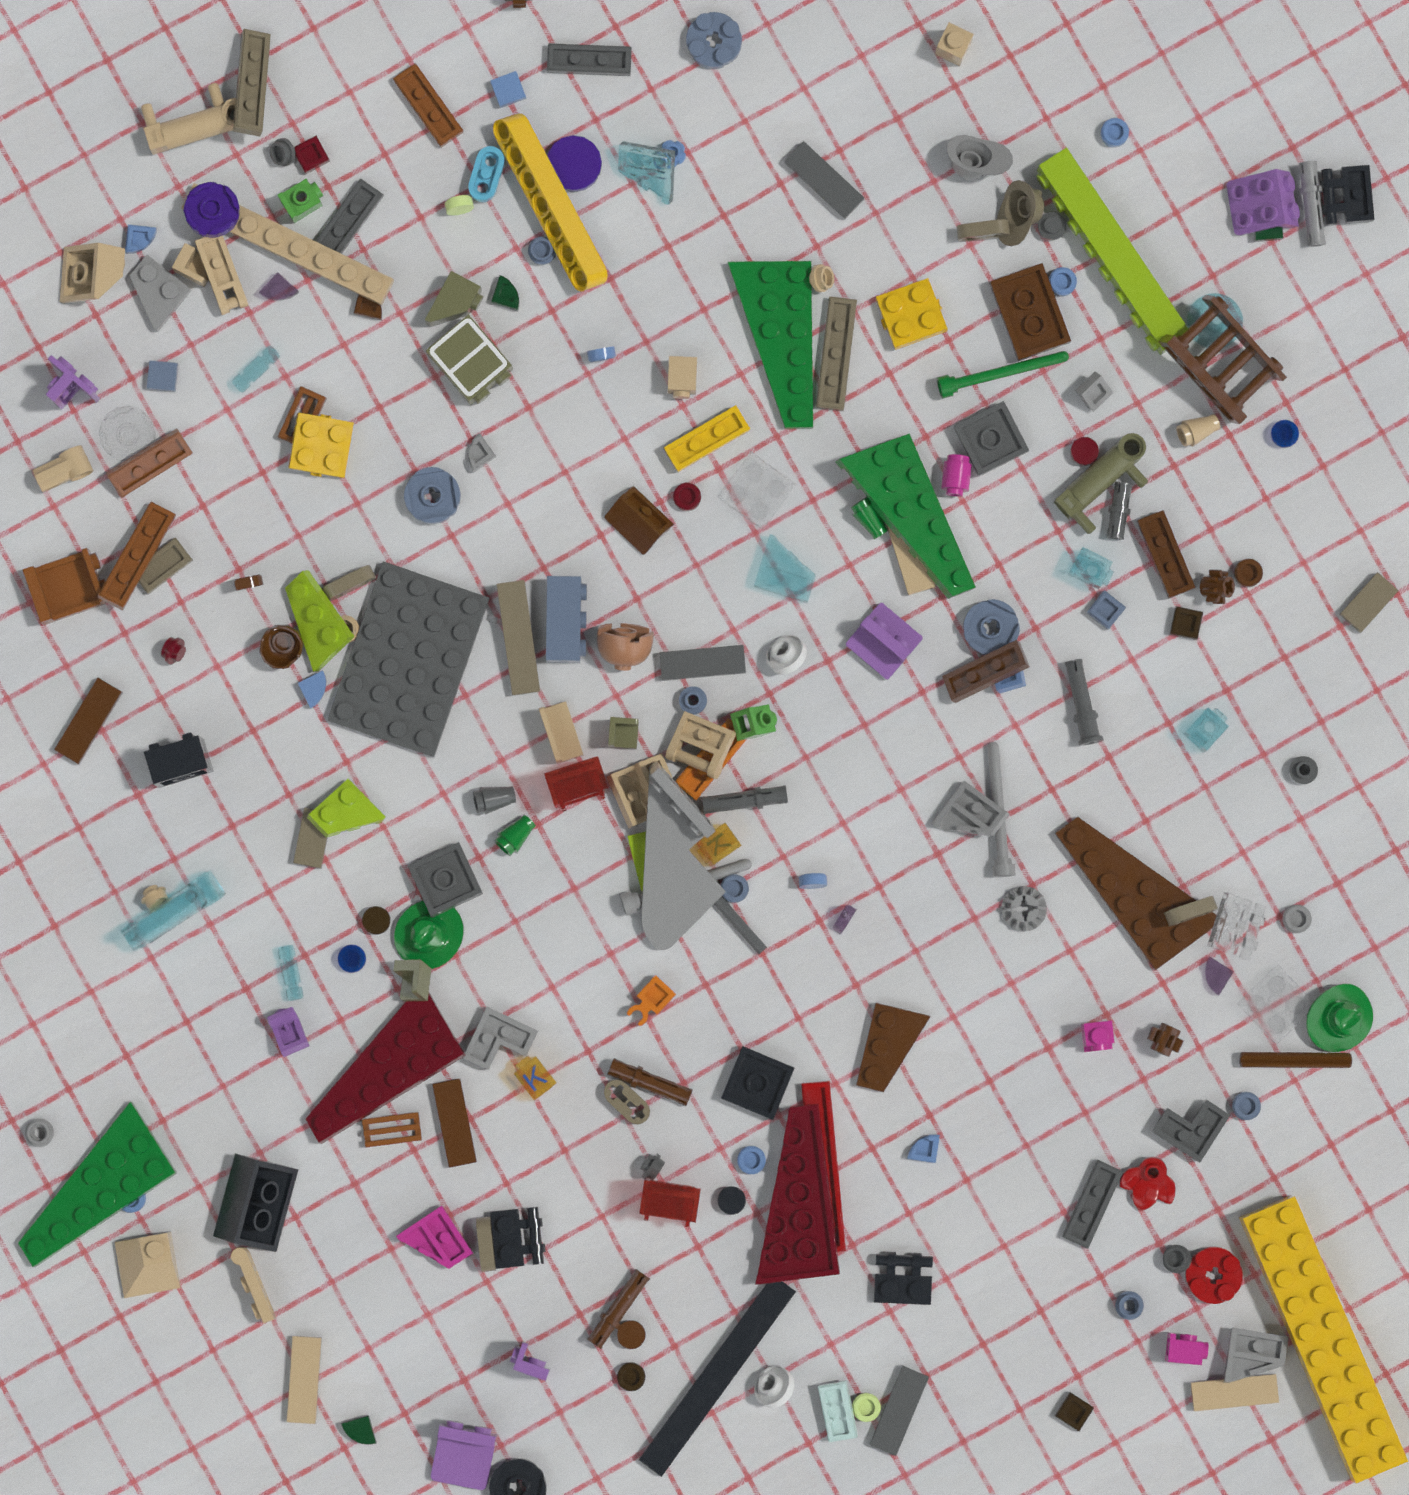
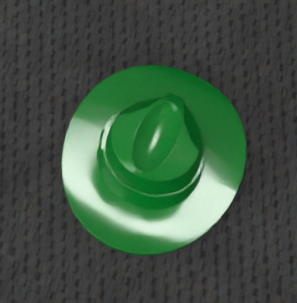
[394,900,464,969]
[1306,984,1373,1052]

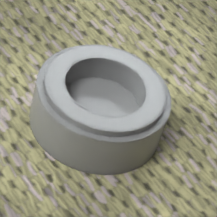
[1282,905,1312,933]

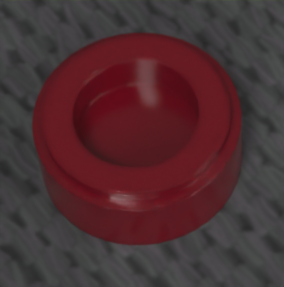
[1070,437,1099,466]
[673,482,701,511]

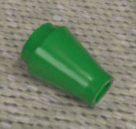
[851,497,888,539]
[494,815,536,856]

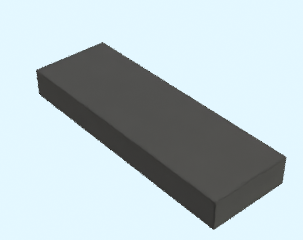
[547,43,632,76]
[784,141,864,219]
[315,178,384,254]
[659,645,746,681]
[1062,1159,1123,1249]
[870,1365,929,1456]

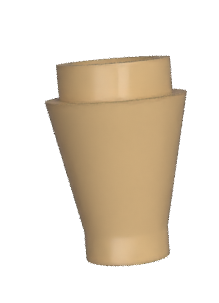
[1176,414,1220,447]

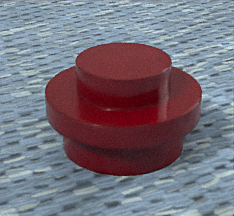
[161,637,186,665]

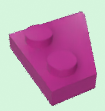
[396,1206,473,1269]

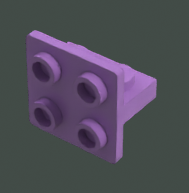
[46,355,100,410]
[846,603,923,680]

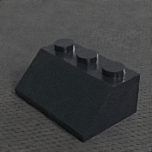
[213,1153,299,1252]

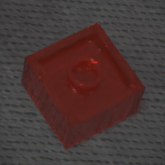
[544,756,609,812]
[639,1179,701,1227]

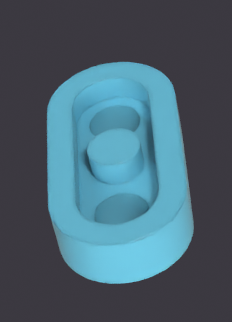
[468,146,505,202]

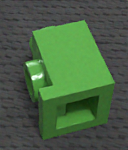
[278,179,323,223]
[730,704,777,741]

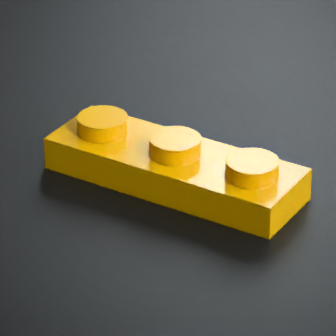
[664,405,750,473]

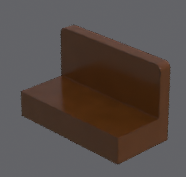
[604,486,674,555]

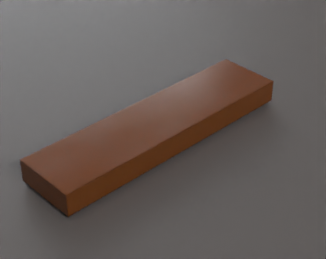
[98,502,176,611]

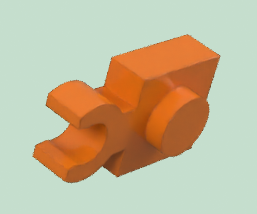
[627,975,676,1026]

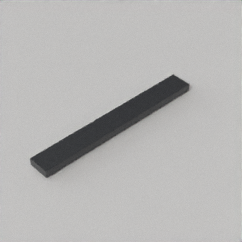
[639,1282,796,1477]

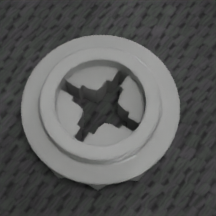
[1002,886,1047,931]

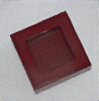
[294,135,330,174]

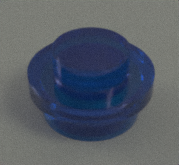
[1271,420,1299,448]
[338,945,366,973]

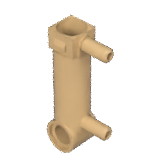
[141,83,236,155]

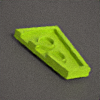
[285,570,355,672]

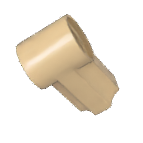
[32,445,94,493]

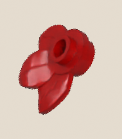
[1120,1157,1176,1211]

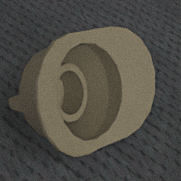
[997,180,1044,247]

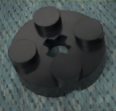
[489,1458,547,1495]

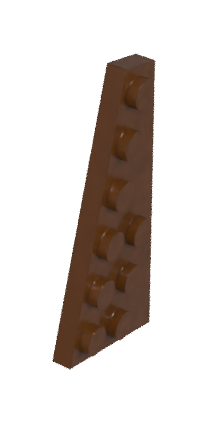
[1055,817,1224,970]

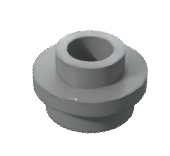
[25,1119,54,1147]

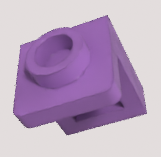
[267,1007,310,1057]

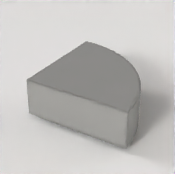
[468,433,496,473]

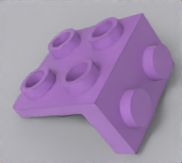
[1227,169,1300,236]
[431,1420,497,1490]

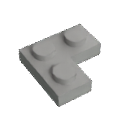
[463,1007,538,1070]

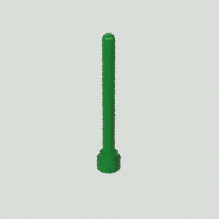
[937,351,1069,399]

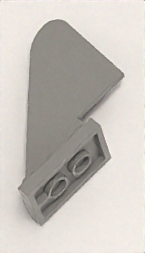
[642,761,726,950]

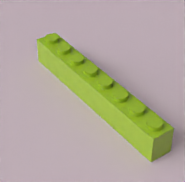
[1036,147,1188,355]

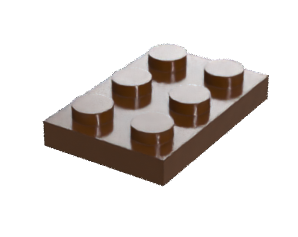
[989,263,1071,361]

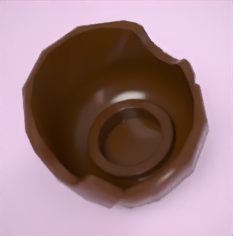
[259,625,303,669]

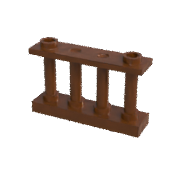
[1158,295,1287,424]

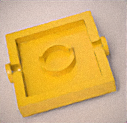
[876,278,948,350]
[288,413,354,478]

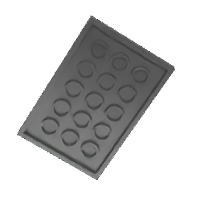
[328,561,490,757]

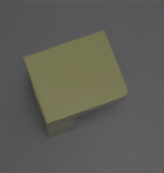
[608,717,639,749]
[393,960,431,1001]

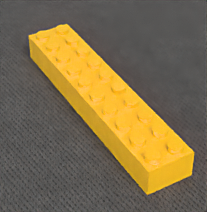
[1239,1195,1408,1484]

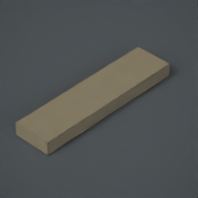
[233,29,271,137]
[816,296,857,411]
[496,580,540,695]

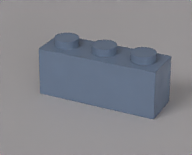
[546,576,587,663]

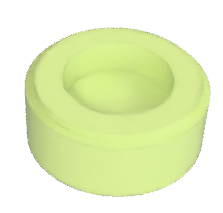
[445,195,474,215]
[852,1393,881,1422]

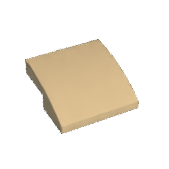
[606,753,673,829]

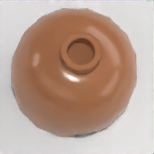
[597,623,654,671]

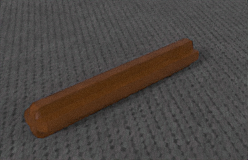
[1239,1052,1352,1068]

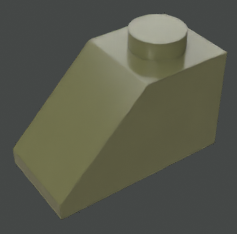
[425,271,484,327]

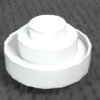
[766,635,807,675]
[754,1365,795,1408]

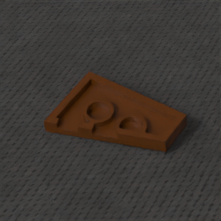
[856,1003,931,1092]

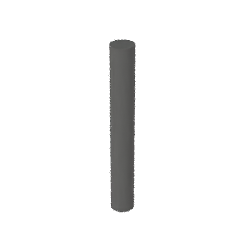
[714,896,767,955]

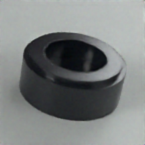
[717,1186,746,1215]

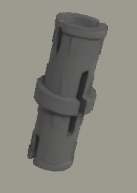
[1106,481,1133,540]

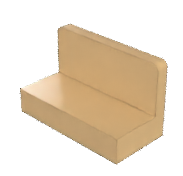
[539,701,584,764]

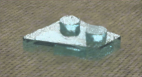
[618,141,675,205]
[754,534,816,603]

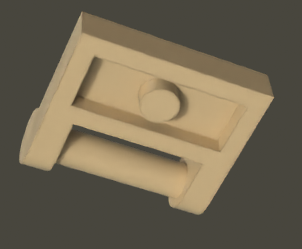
[665,711,736,779]

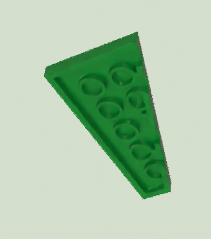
[727,261,813,429]
[835,433,976,599]
[18,1101,177,1267]

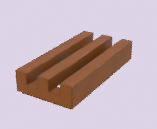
[278,386,327,444]
[362,1112,422,1148]

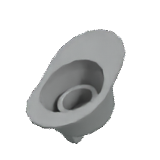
[947,135,1013,180]

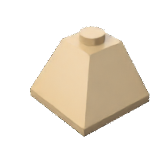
[60,243,125,303]
[114,1232,181,1298]

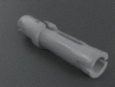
[1299,161,1326,247]

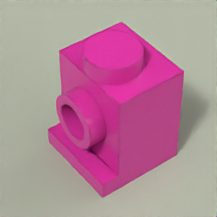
[1081,1021,1115,1052]
[1165,1332,1209,1365]

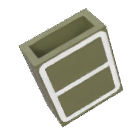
[426,314,513,406]

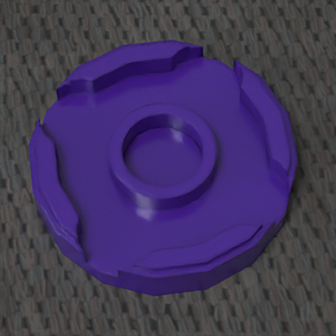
[547,135,602,192]
[183,182,240,238]

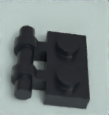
[1319,165,1375,226]
[490,1207,546,1269]
[874,1251,933,1305]

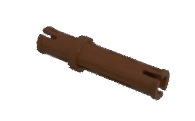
[607,1058,693,1106]
[587,1269,650,1349]

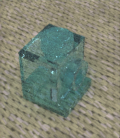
[1068,547,1114,589]
[1183,708,1229,753]

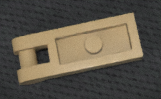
[195,236,248,315]
[231,1247,276,1324]

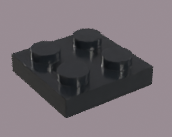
[721,1046,795,1120]

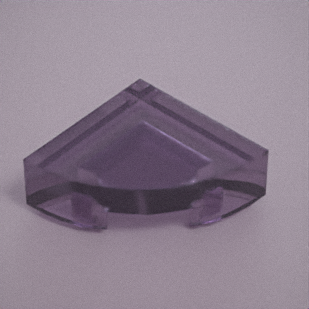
[259,272,299,301]
[833,905,857,934]
[1205,957,1234,996]

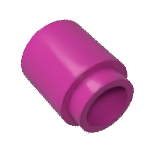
[941,454,972,497]

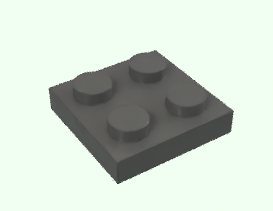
[953,401,1029,477]
[408,842,483,918]

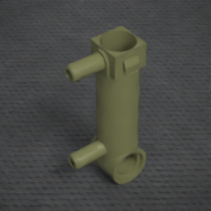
[1053,433,1148,534]

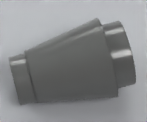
[473,786,516,815]

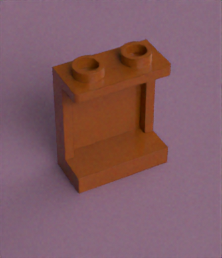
[22,548,107,625]

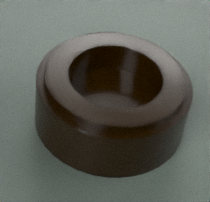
[362,906,391,935]
[617,1362,646,1391]

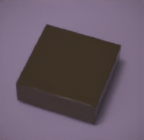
[1169,606,1203,640]
[1054,1392,1094,1431]

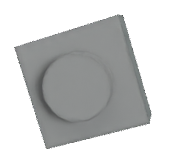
[1075,371,1113,412]

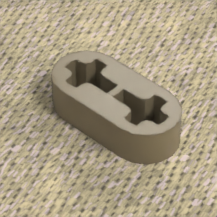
[957,219,1010,242]
[322,565,376,601]
[1164,896,1218,927]
[604,1080,650,1125]
[476,1217,496,1272]

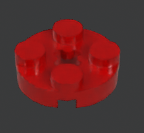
[1185,1247,1243,1304]

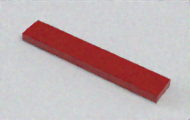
[801,1081,846,1252]

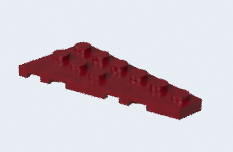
[305,992,466,1144]
[755,1104,840,1285]

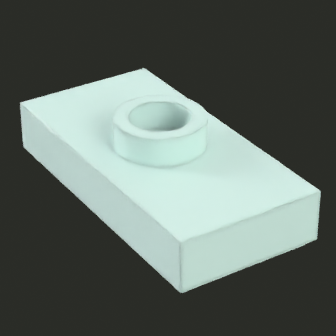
[818,1380,858,1442]

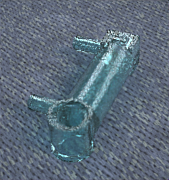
[121,870,226,952]

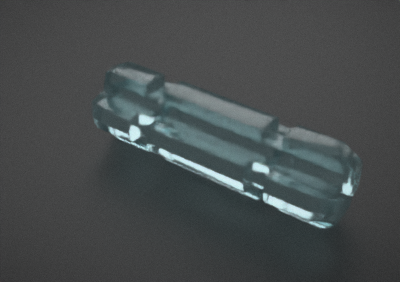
[232,345,280,393]
[278,945,304,1001]

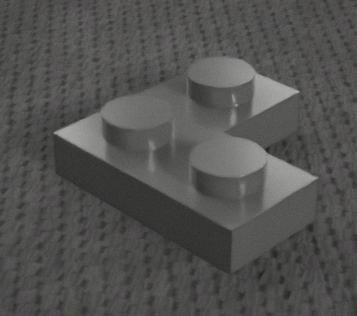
[1151,1100,1230,1163]

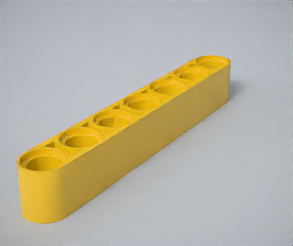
[493,113,608,292]

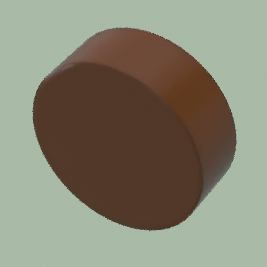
[1234,559,1263,588]
[617,1320,646,1349]

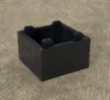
[144,732,214,788]

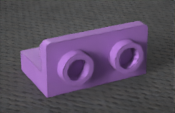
[510,1342,550,1381]

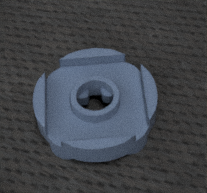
[686,12,742,69]
[404,467,461,524]
[963,599,1020,655]

